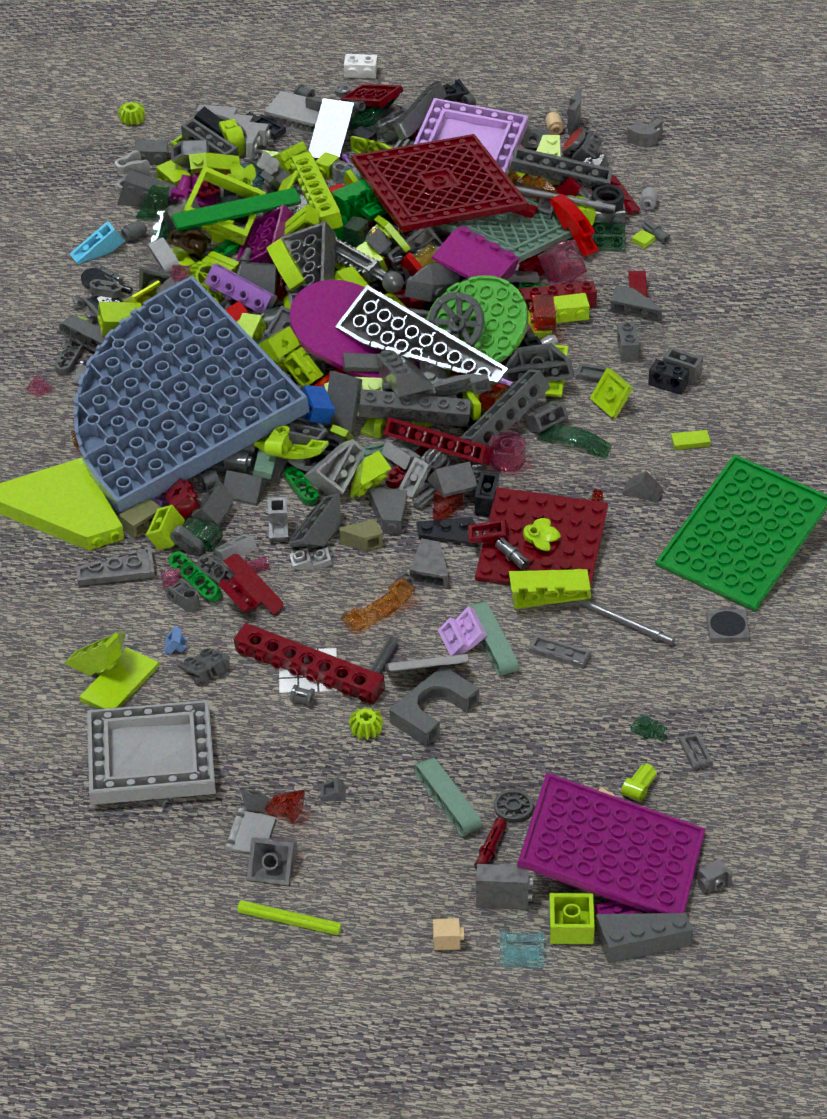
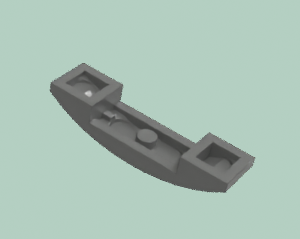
[417,374,492,397]

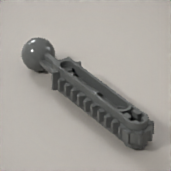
[335,237,404,293]

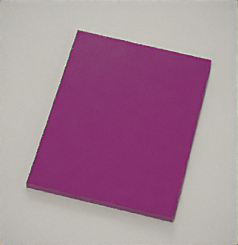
[516,772,705,914]

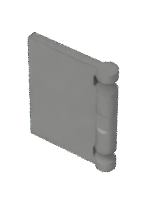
[225,809,276,855]

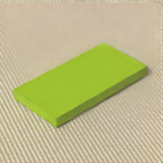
[79,647,159,709]

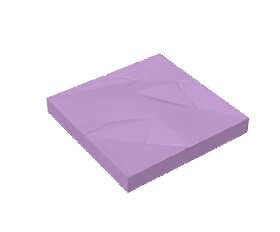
[414,98,528,176]

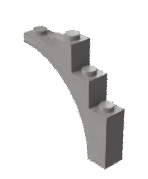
[196,104,271,158]

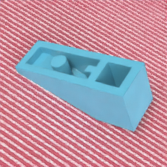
[70,221,125,264]

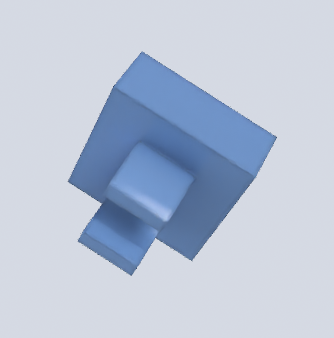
[164,626,187,654]

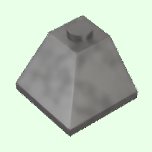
[247,837,298,885]

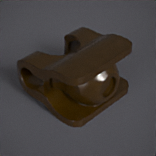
[168,230,211,261]

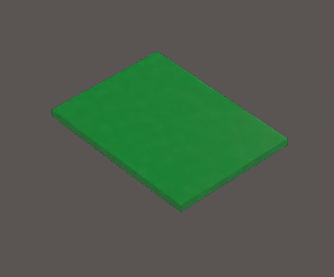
[655,454,827,612]

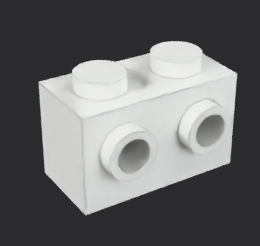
[344,54,377,78]

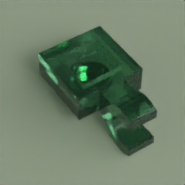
[630,714,667,742]

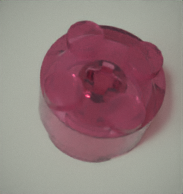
[489,430,526,472]

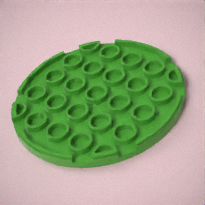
[426,275,528,363]

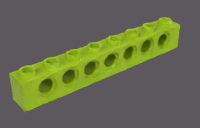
[290,151,343,229]

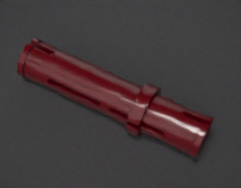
[474,818,507,870]

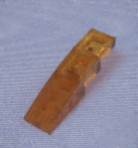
[509,171,559,198]

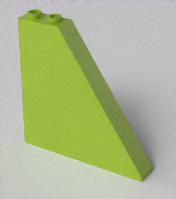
[0,457,124,551]

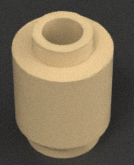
[545,112,564,135]

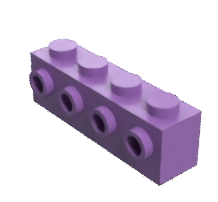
[204,264,277,315]

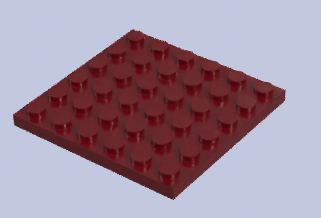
[475,487,609,589]

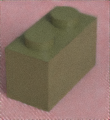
[119,498,162,539]

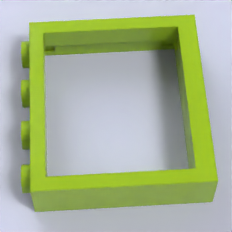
[183,166,266,246]

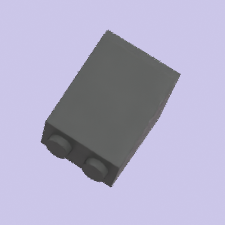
[241,262,280,309]

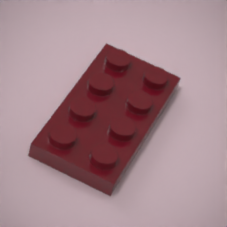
[340,83,404,108]

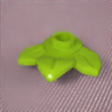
[227,161,256,185]
[523,518,561,551]

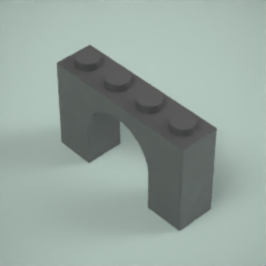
[389,665,479,746]

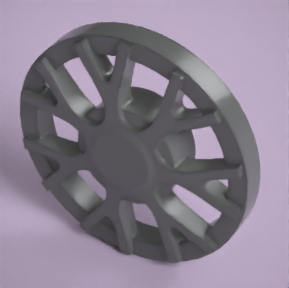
[494,789,533,822]

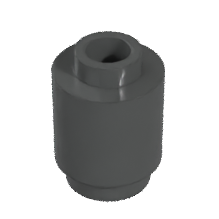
[121,220,147,242]

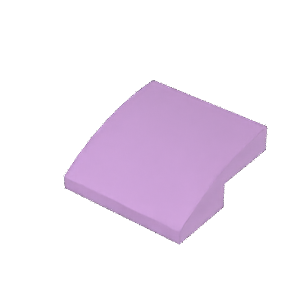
[438,606,487,656]

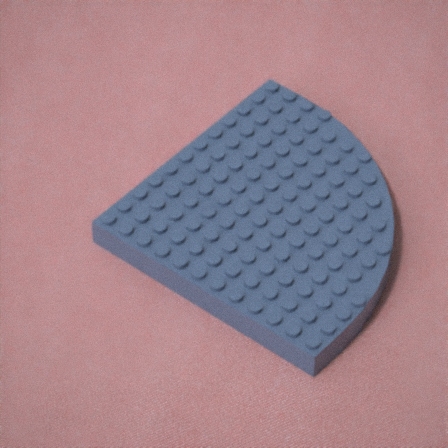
[73,276,310,514]

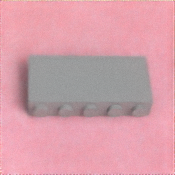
[264,91,354,136]

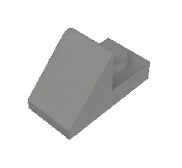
[398,457,432,498]

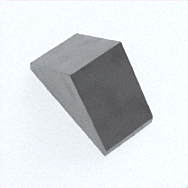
[622,471,663,503]

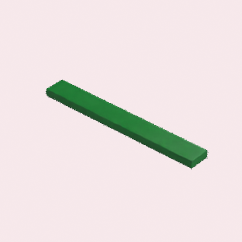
[171,188,301,231]

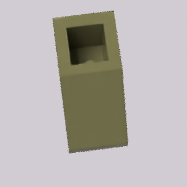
[339,519,383,551]

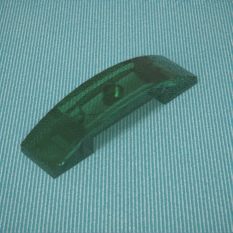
[537,425,612,459]

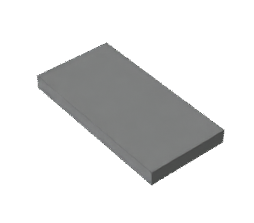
[385,654,468,672]

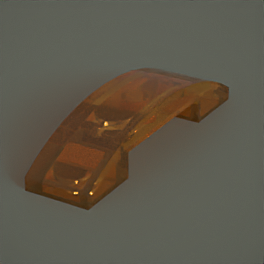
[341,577,415,631]

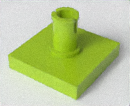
[590,368,633,418]

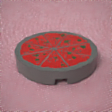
[561,126,588,155]

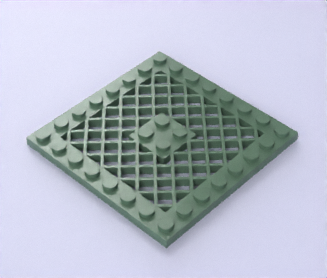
[437,194,593,263]

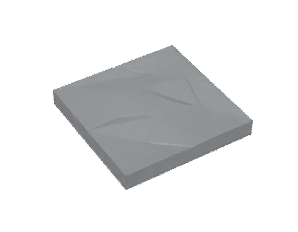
[87,700,216,805]

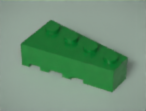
[332,179,378,226]

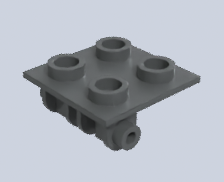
[178,648,230,684]

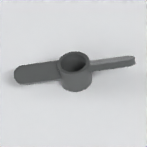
[199,469,230,496]

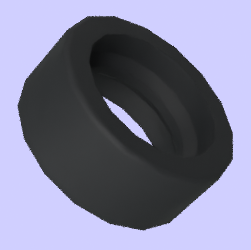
[592,185,624,214]

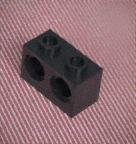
[648,359,689,395]

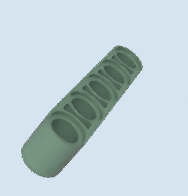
[467,601,519,676]
[414,757,482,837]

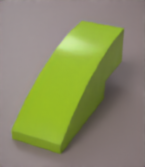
[266,238,306,291]

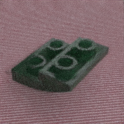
[591,223,625,251]

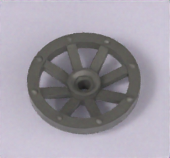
[428,292,485,347]

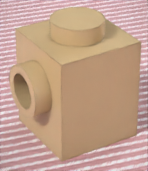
[433,918,464,950]

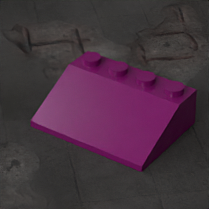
[236,204,294,264]
[432,226,520,280]

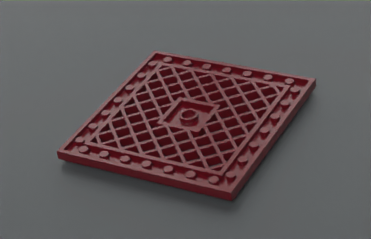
[351,134,528,232]

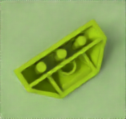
[64,631,125,676]

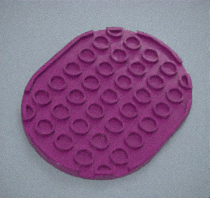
[289,280,420,378]

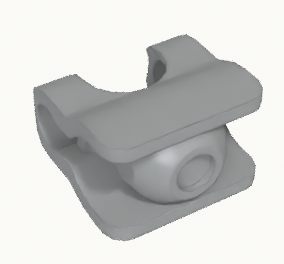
[115,150,151,192]

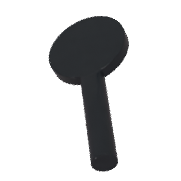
[81,268,133,294]

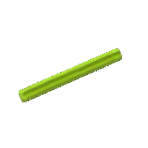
[237,900,341,935]

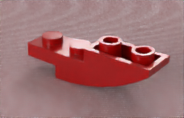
[549,194,599,257]

